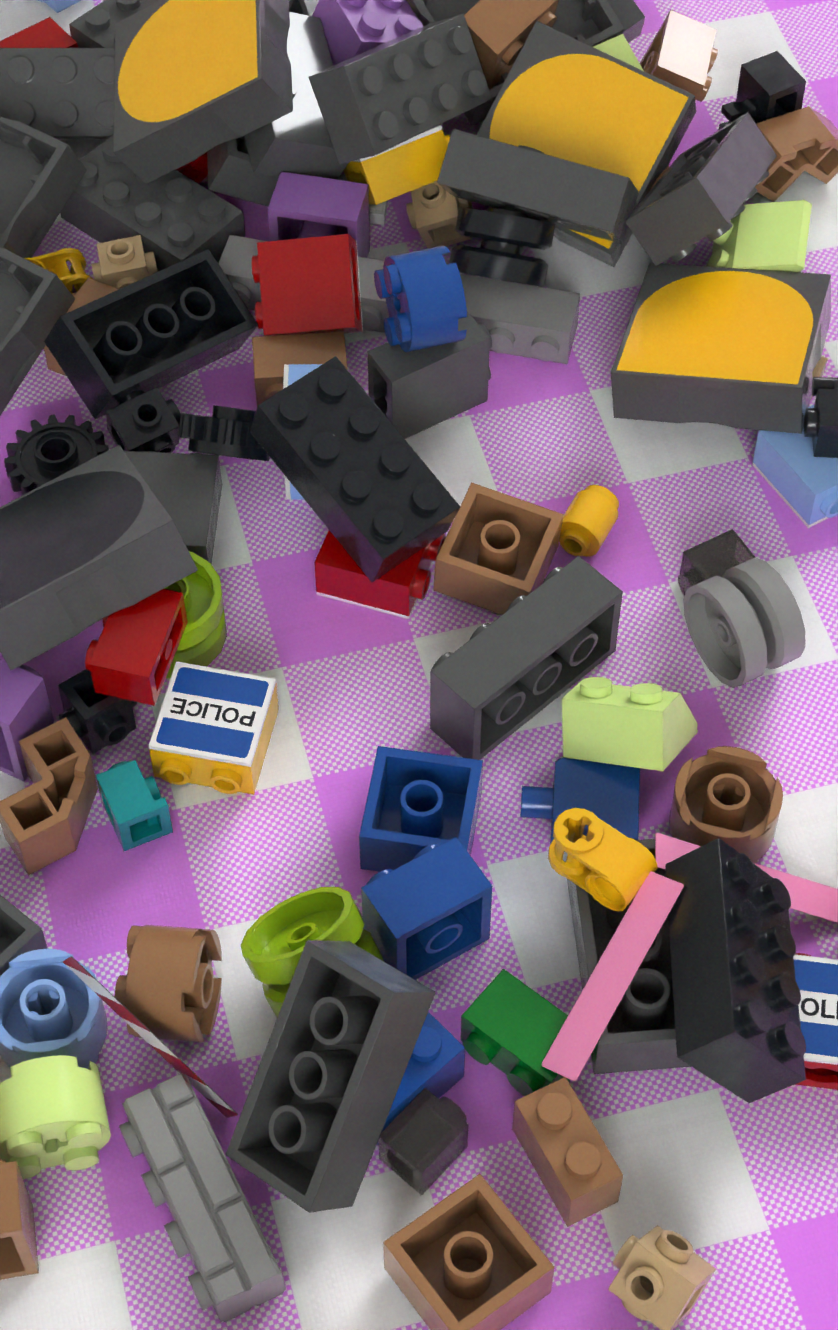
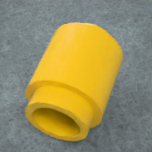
[559,485,619,556]

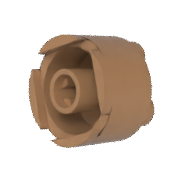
[669,746,783,863]
[115,925,222,1043]

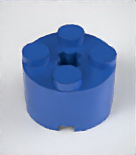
[374,245,467,352]

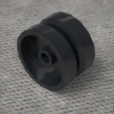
[449,207,556,287]

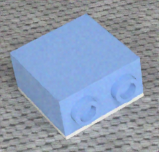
[752,405,838,528]

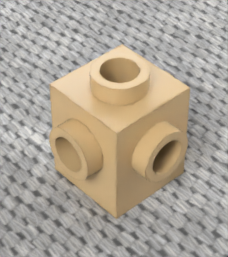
[406,181,473,248]
[91,235,158,289]
[608,1225,716,1330]

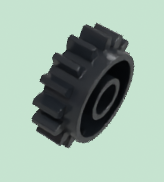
[178,405,270,461]
[4,415,109,495]

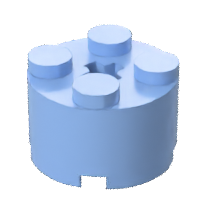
[0,949,107,1069]

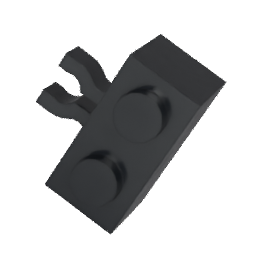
[719,51,806,130]

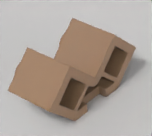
[755,106,838,202]
[0,717,98,876]

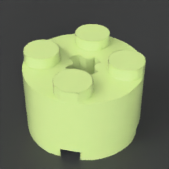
[0,1055,111,1179]

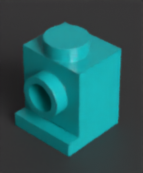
[96,760,173,851]

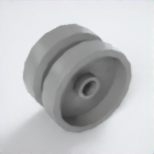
[683,558,805,688]

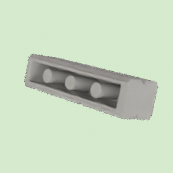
[119,1073,286,1322]

